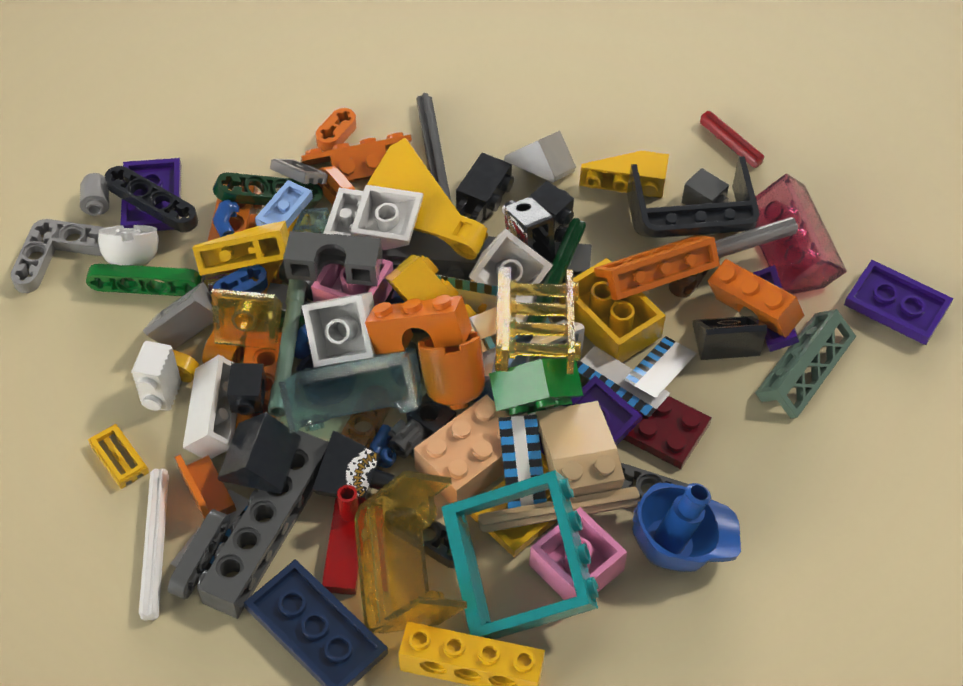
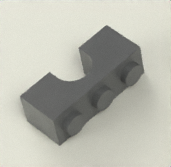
[283,231,383,286]

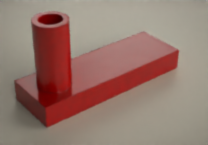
[322,485,369,595]

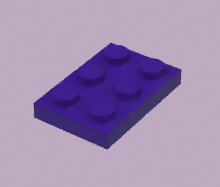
[120,158,182,231]
[844,260,954,345]
[539,375,642,455]

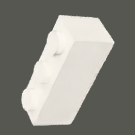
[183,355,237,459]

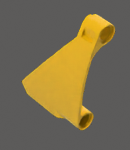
[364,138,488,260]

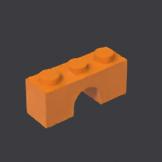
[707,259,805,338]
[365,295,472,355]

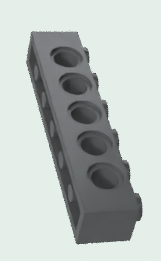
[197,429,329,619]

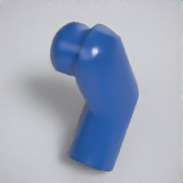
[294,324,311,359]

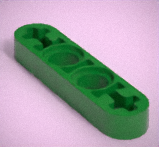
[86,264,203,296]

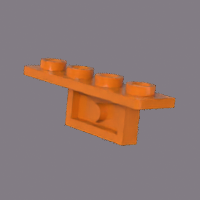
[301,132,412,182]

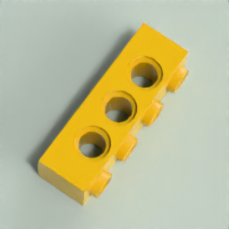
[398,621,545,686]

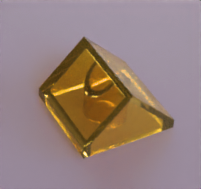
[211,289,283,350]

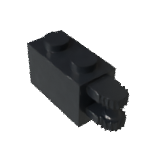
[456,153,514,222]

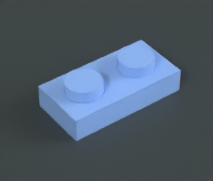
[255,180,313,229]

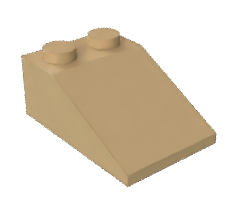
[535,401,625,497]

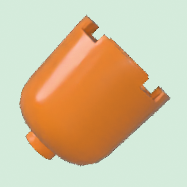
[418,331,485,410]

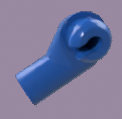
[213,199,239,237]
[369,424,397,468]

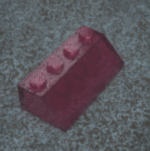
[755,173,847,294]

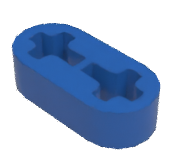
[213,265,268,308]

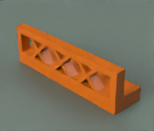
[594,235,720,300]

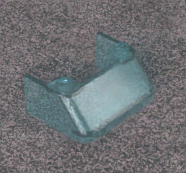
[279,348,423,433]

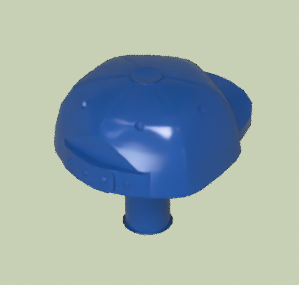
[632,483,741,572]

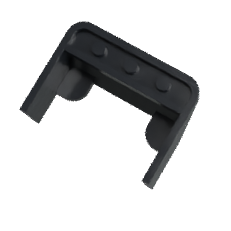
[627,156,760,238]

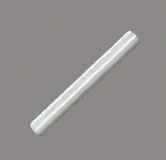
[139,468,169,621]

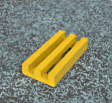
[88,424,149,489]

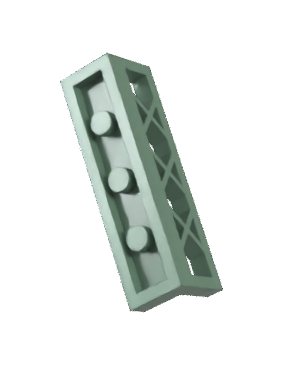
[755,309,856,419]

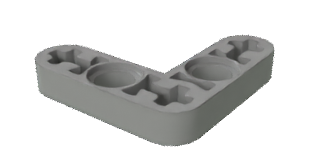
[11,219,105,293]

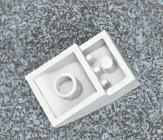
[323,185,424,250]

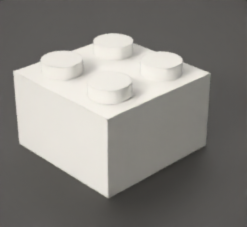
[302,292,380,367]

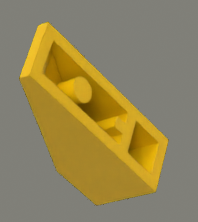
[192,221,289,276]

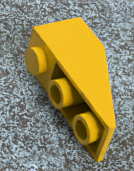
[579,150,669,198]

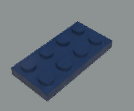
[244,559,388,686]

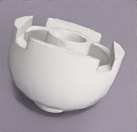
[98,225,159,266]

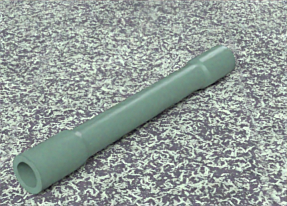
[268,279,307,417]

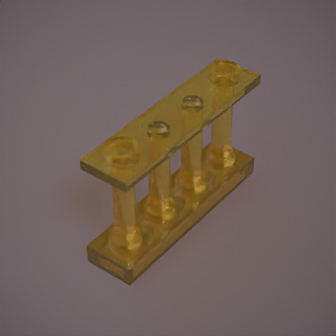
[495,267,581,374]

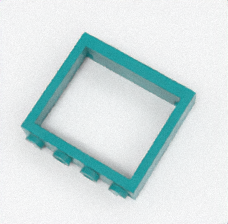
[441,470,599,639]

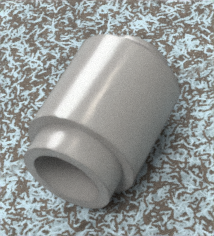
[80,173,109,216]

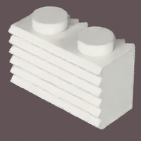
[131,341,182,411]

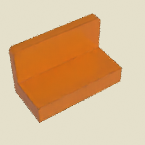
[174,454,237,520]

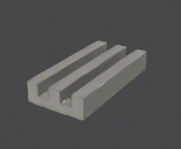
[270,159,328,184]

